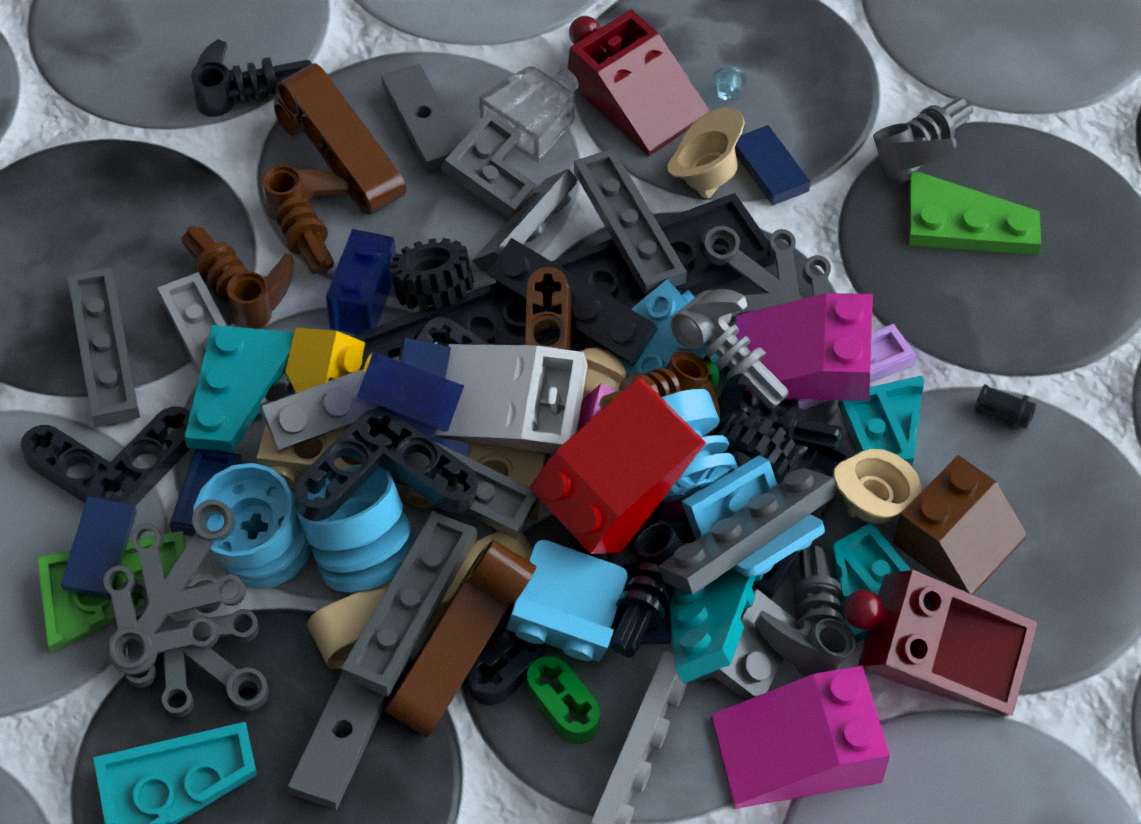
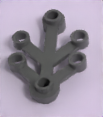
[703,226,831,322]
[103,500,246,675]
[110,579,269,718]

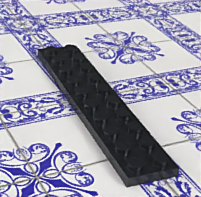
[351,193,776,370]

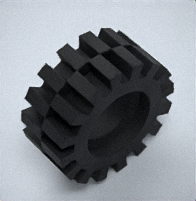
[389,238,474,310]
[715,411,799,485]

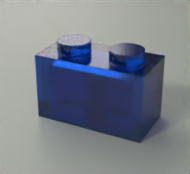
[326,229,396,335]
[352,352,464,433]

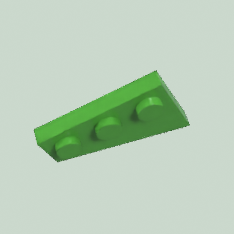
[908,171,1041,255]
[37,531,192,654]

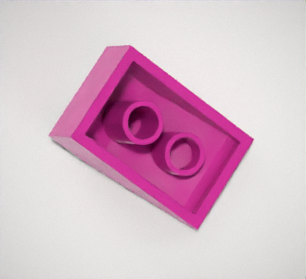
[736,293,873,401]
[711,665,890,809]

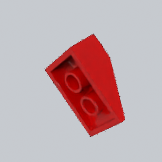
[529,378,706,554]

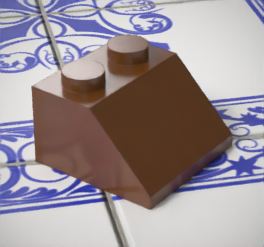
[893,455,1027,595]

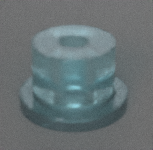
[714,67,746,100]

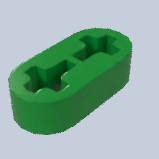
[527,656,600,744]

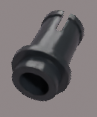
[974,384,1037,430]

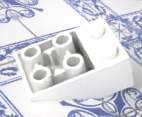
[434,344,588,454]

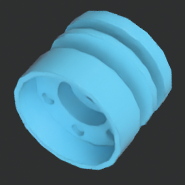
[660,389,738,503]
[193,463,313,589]
[295,466,416,593]

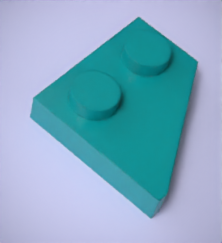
[837,375,924,466]
[831,523,911,644]

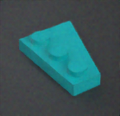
[184,325,294,452]
[669,568,763,683]
[93,722,257,824]

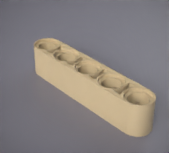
[307,530,533,669]

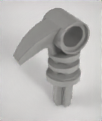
[670,289,789,408]

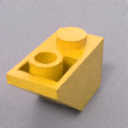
[285,327,365,393]

